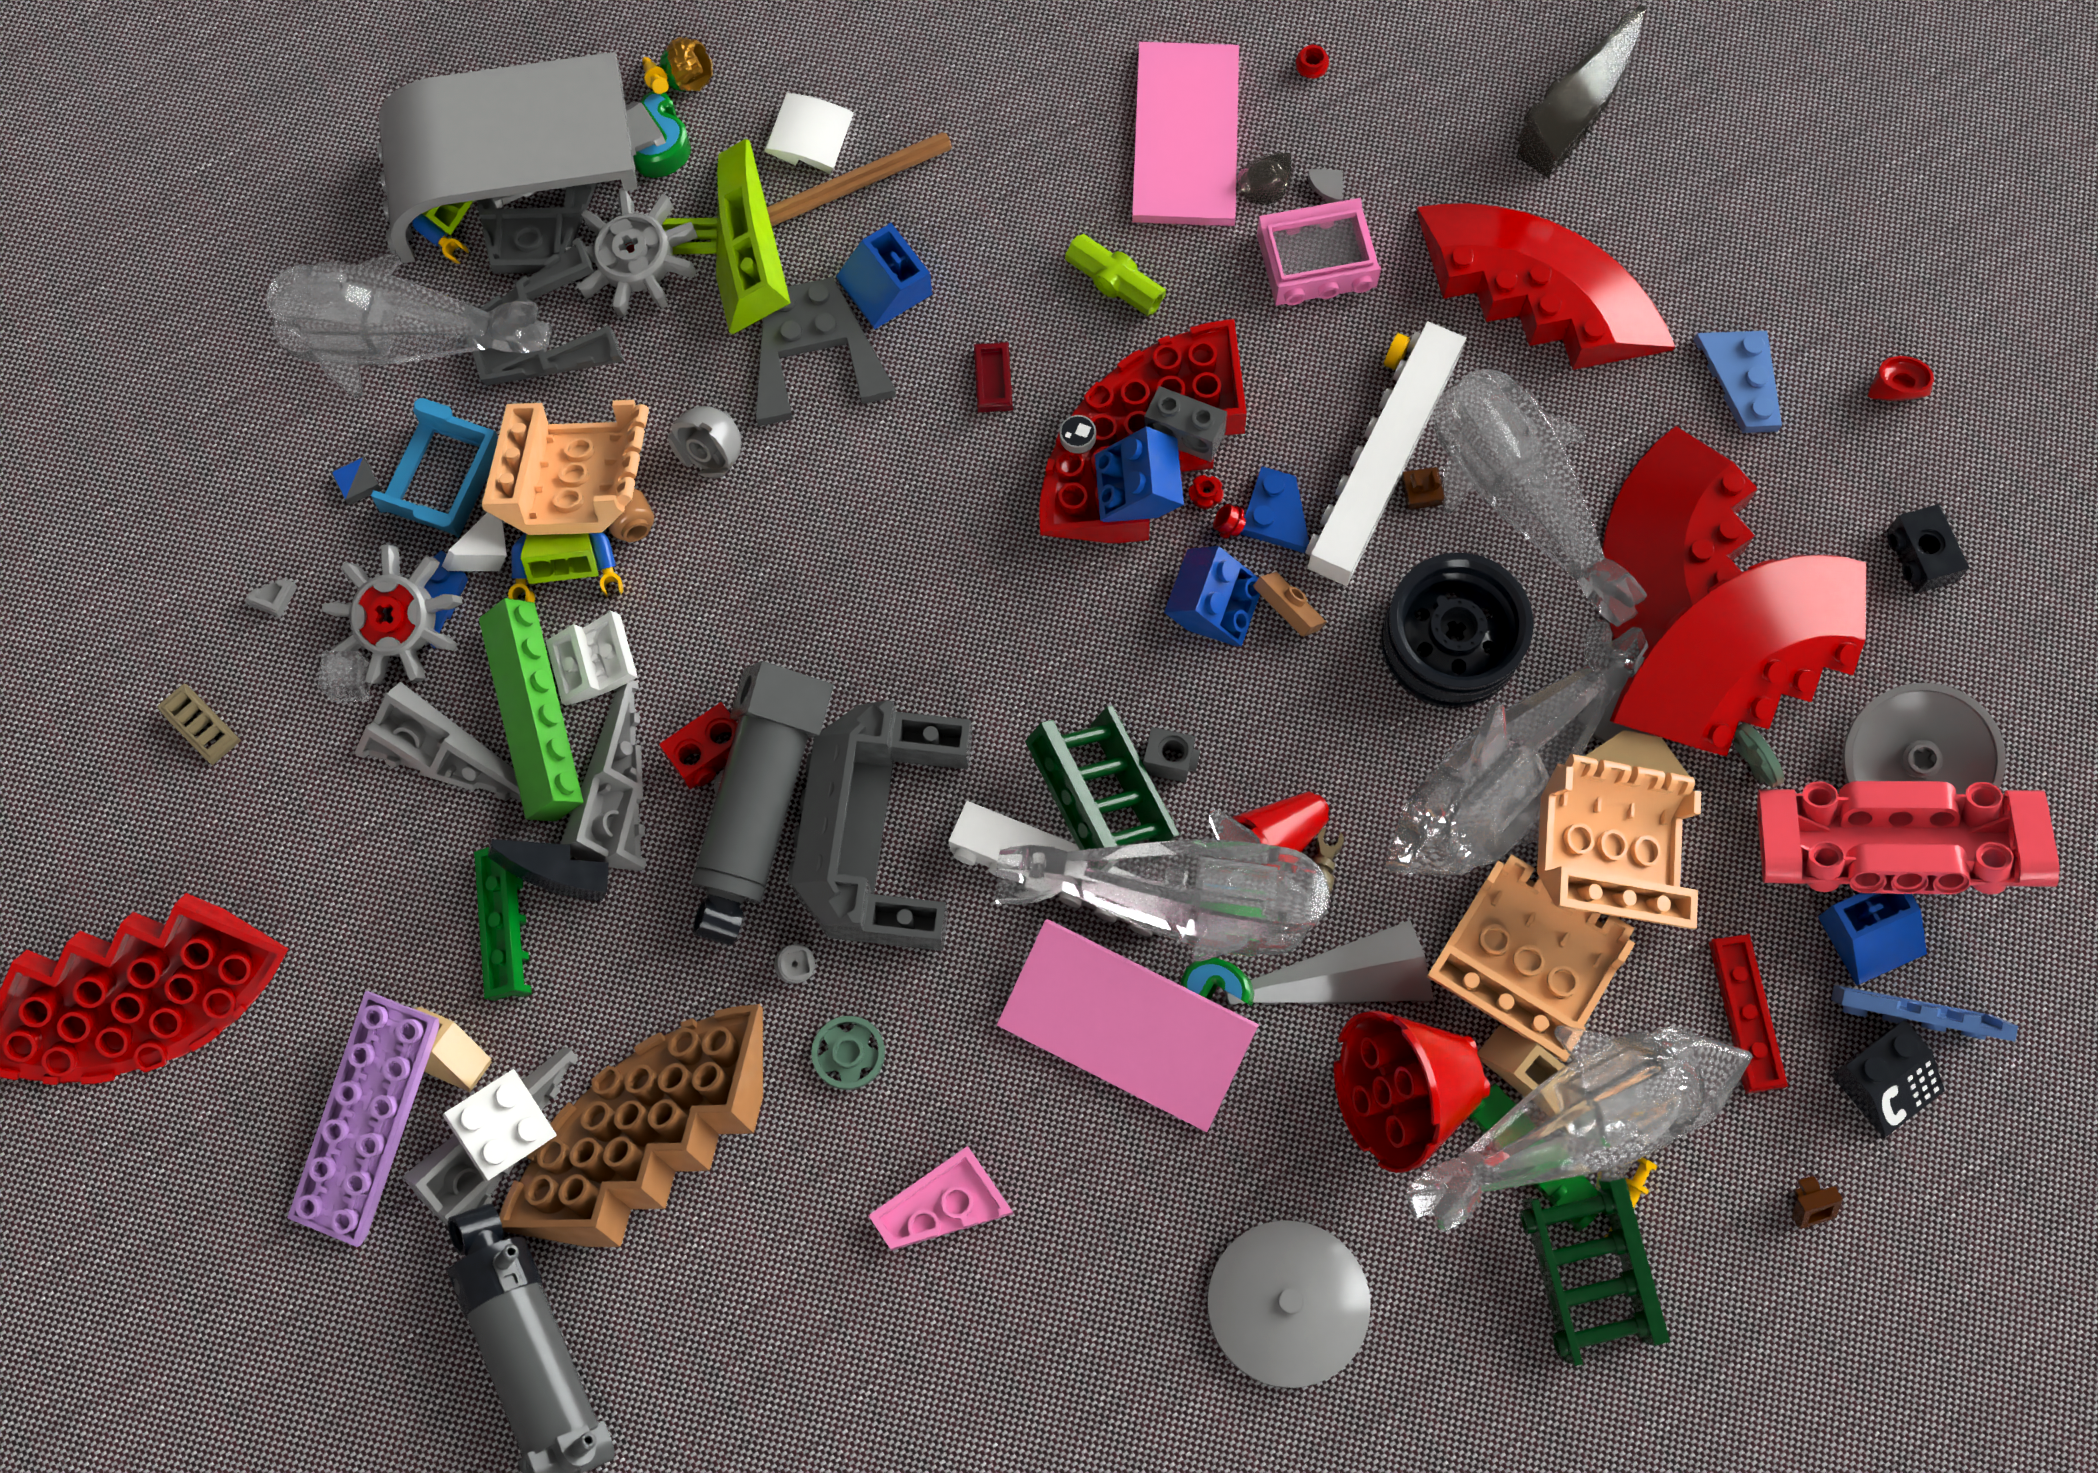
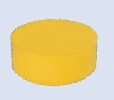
[1384,333,1411,370]

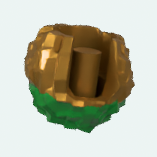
[660,37,713,92]

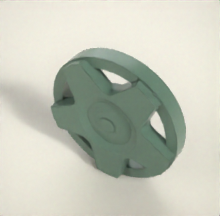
[1733,723,1785,788]
[811,1016,885,1090]

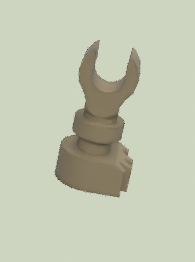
[1297,828,1344,896]

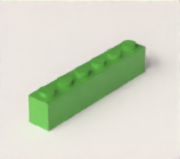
[479,598,584,821]

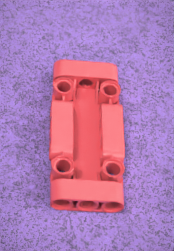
[1757,781,2059,895]

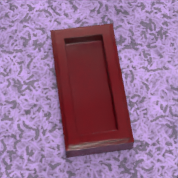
[974,342,1013,413]

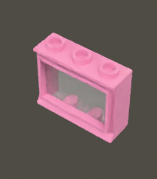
[1257,198,1381,306]

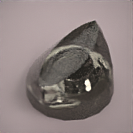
[1238,152,1292,205]

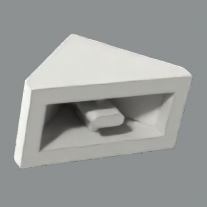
[442,512,507,571]

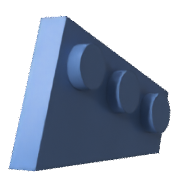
[1694,331,1782,433]

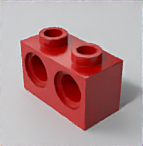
[659,702,738,790]

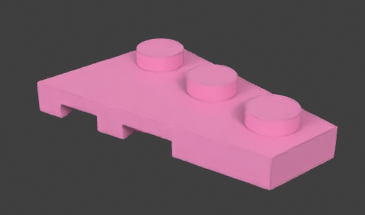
[868,1146,1013,1251]

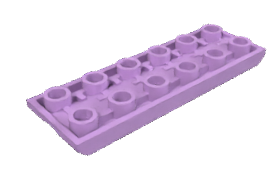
[287,991,439,1247]

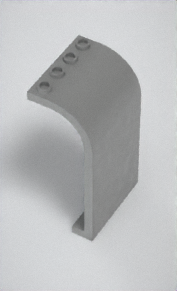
[377,52,638,264]

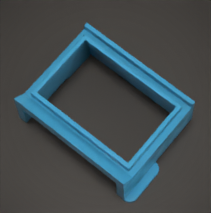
[371,398,498,538]

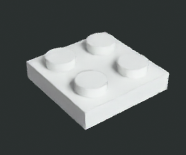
[443,1069,557,1182]

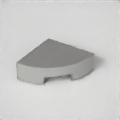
[1308,169,1343,203]
[244,579,297,618]

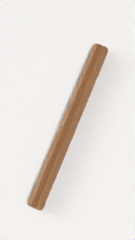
[767,132,952,226]

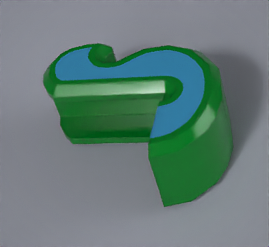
[633,91,691,178]
[1181,957,1255,1006]

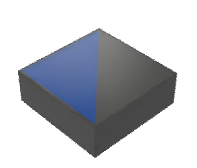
[331,456,382,505]

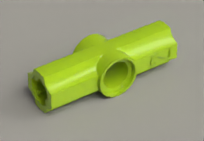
[1065,233,1166,316]

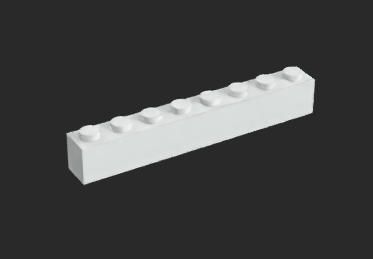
[1305,321,1466,586]

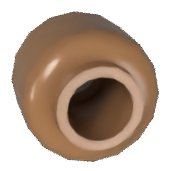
[608,488,654,542]

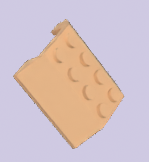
[482,400,649,535]
[1537,754,1701,929]
[1427,854,1636,1062]

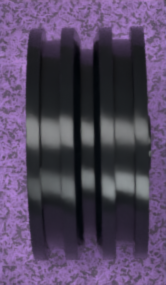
[1381,553,1534,708]

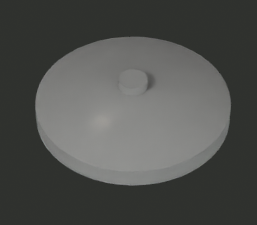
[1842,683,2006,794]
[1207,1220,1371,1388]

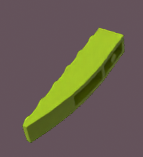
[716,138,791,334]

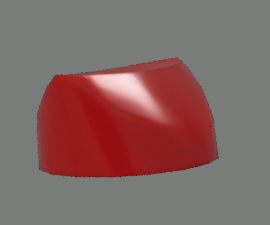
[1867,356,1934,401]

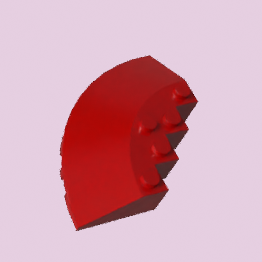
[1416,203,1675,370]
[1039,319,1247,544]
[1600,426,1758,678]
[1609,554,1866,757]
[0,893,289,1085]

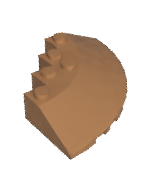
[499,1004,763,1247]

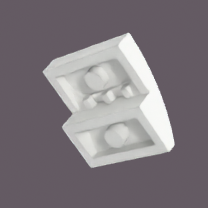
[764,93,854,174]
[546,611,637,705]

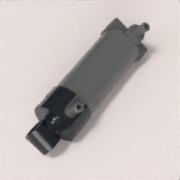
[447,1203,615,1473]

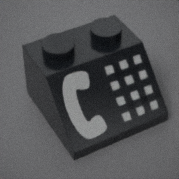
[1830,1020,1945,1138]

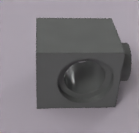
[1143,727,1201,783]

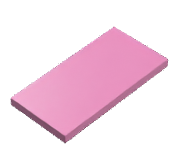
[1132,42,1239,226]
[997,919,1259,1132]

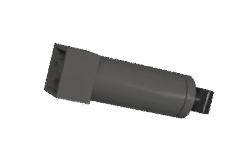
[691,661,834,946]

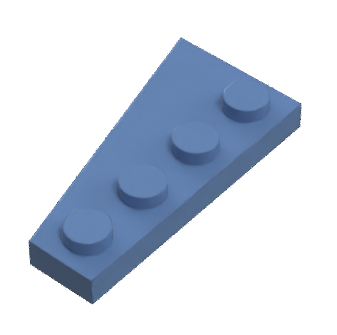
[1831,985,2018,1042]

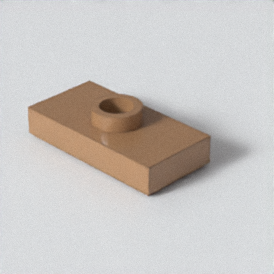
[1253,571,1327,637]

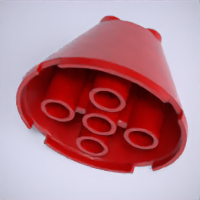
[1334,1010,1490,1173]

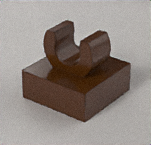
[1401,467,1445,510]
[1792,1175,1843,1230]

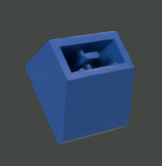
[836,223,932,330]
[1095,426,1184,522]
[1164,546,1260,647]
[1818,893,1927,986]

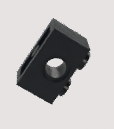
[1886,504,1970,594]

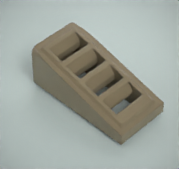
[157,684,241,766]

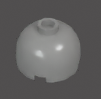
[668,406,742,479]

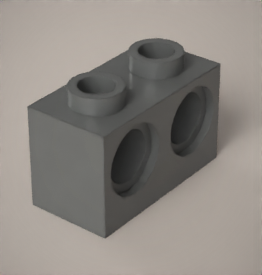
[1144,386,1227,462]

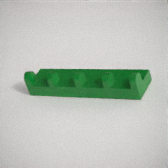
[474,847,532,1001]
[1469,1083,1600,1232]

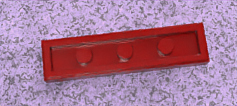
[1709,934,1788,1094]

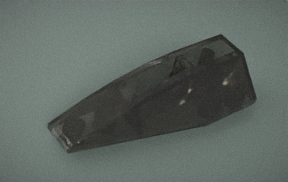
[1516,4,1646,179]

